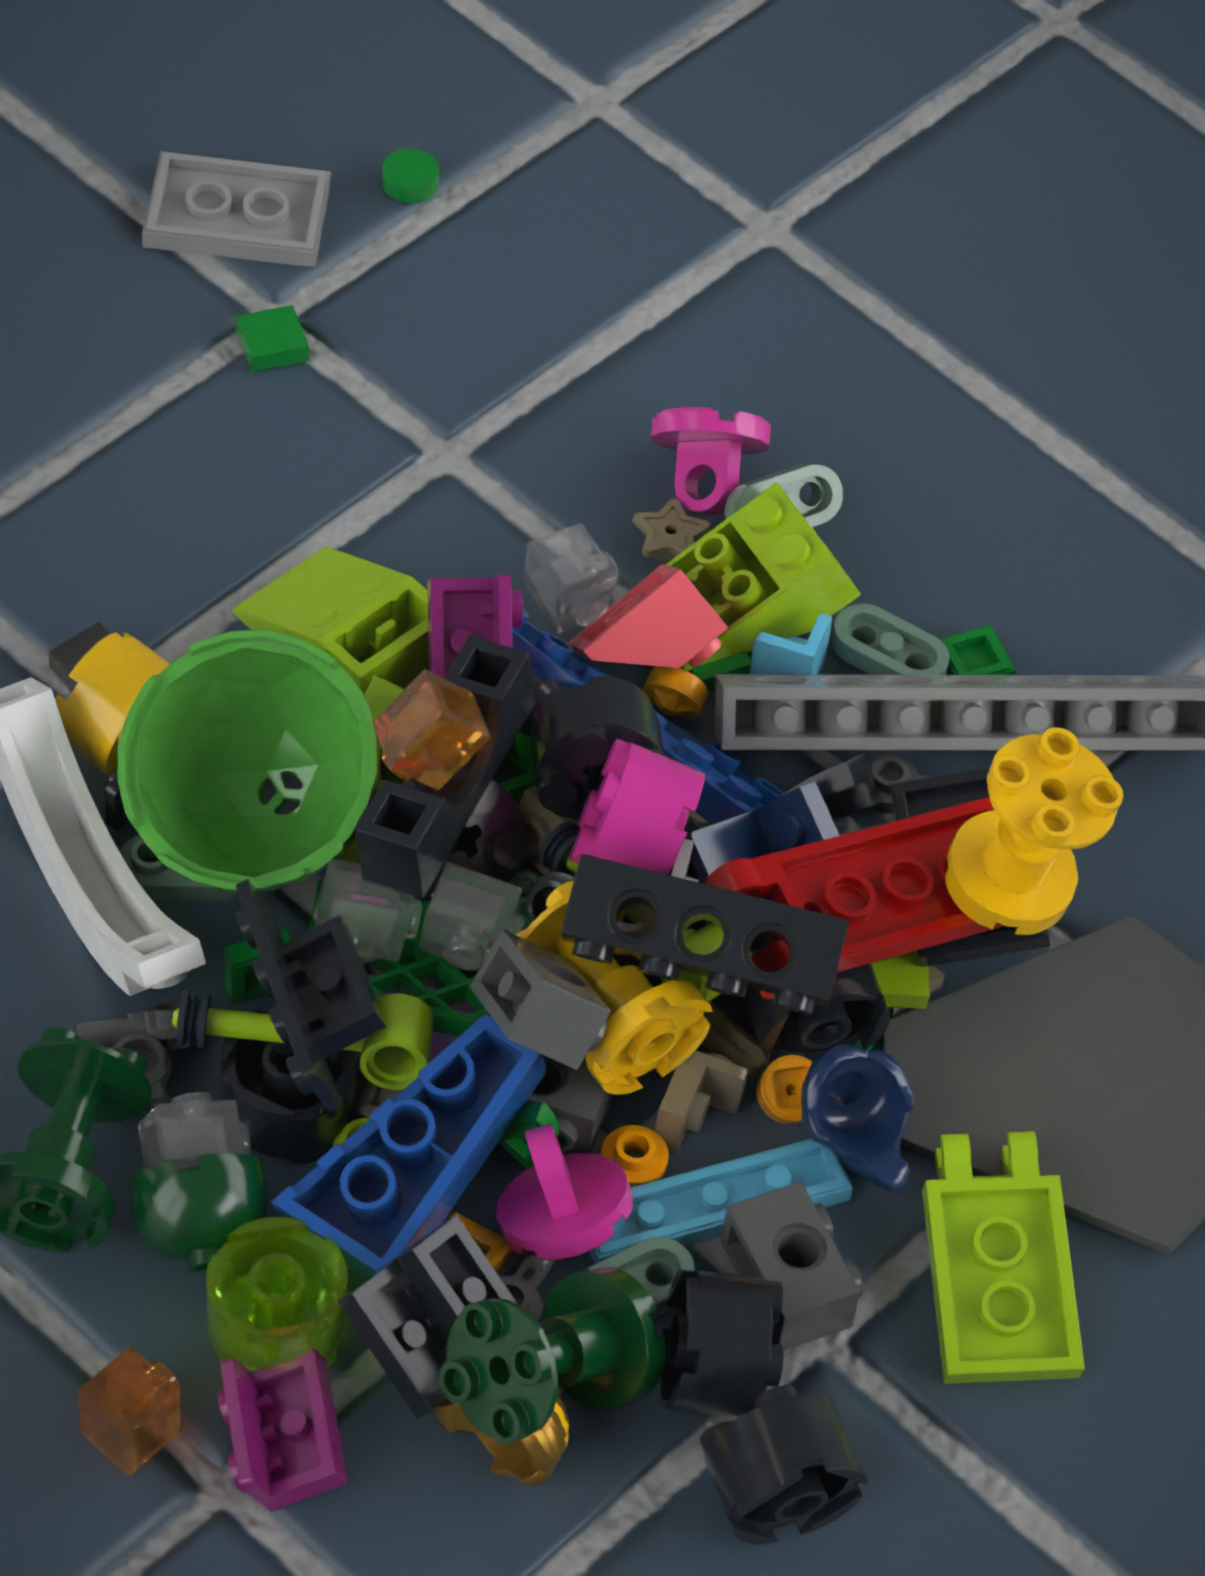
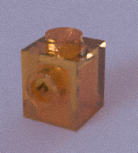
[373,669,491,791]
[78,1346,181,1477]

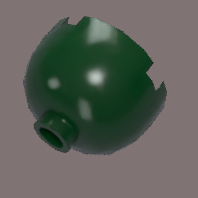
[128,1153,267,1272]

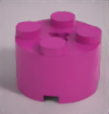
[569,738,705,875]

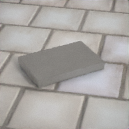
[142,151,331,268]

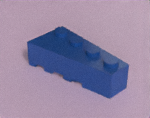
[271,1014,546,1278]

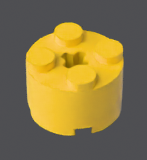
[55,632,171,777]

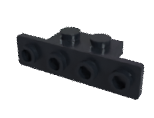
[235,879,386,1112]

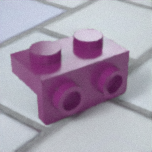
[427,575,523,705]
[218,1348,348,1512]

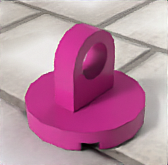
[650,407,771,517]
[496,1123,633,1260]

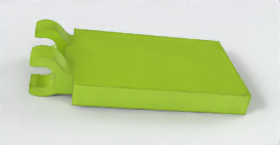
[922,1131,1085,1384]

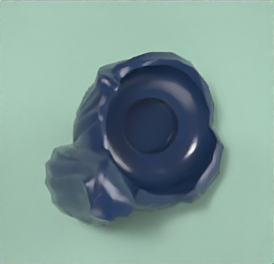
[801,1043,915,1194]

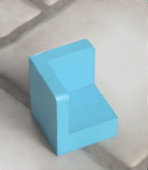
[750,613,832,675]

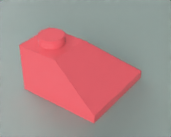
[568,564,728,668]

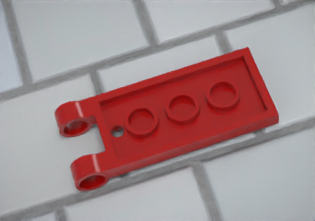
[705,797,1005,999]

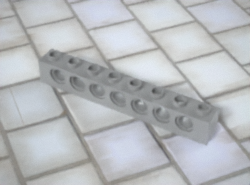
[714,674,1205,750]

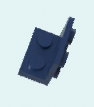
[685,781,840,952]

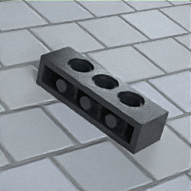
[561,853,849,1014]

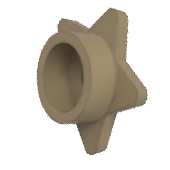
[632,498,711,562]

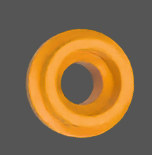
[601,1125,669,1187]

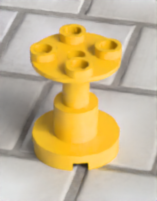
[945,727,1124,935]
[516,881,712,1095]

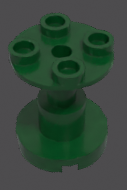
[0,1027,152,1252]
[439,1267,666,1444]

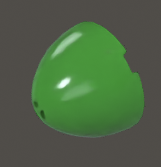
[117,629,380,893]

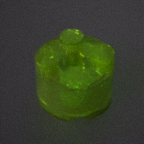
[206,1217,348,1372]

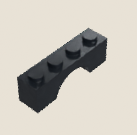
[355,635,535,898]

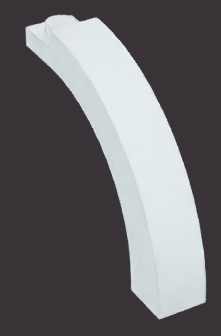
[0,677,206,996]

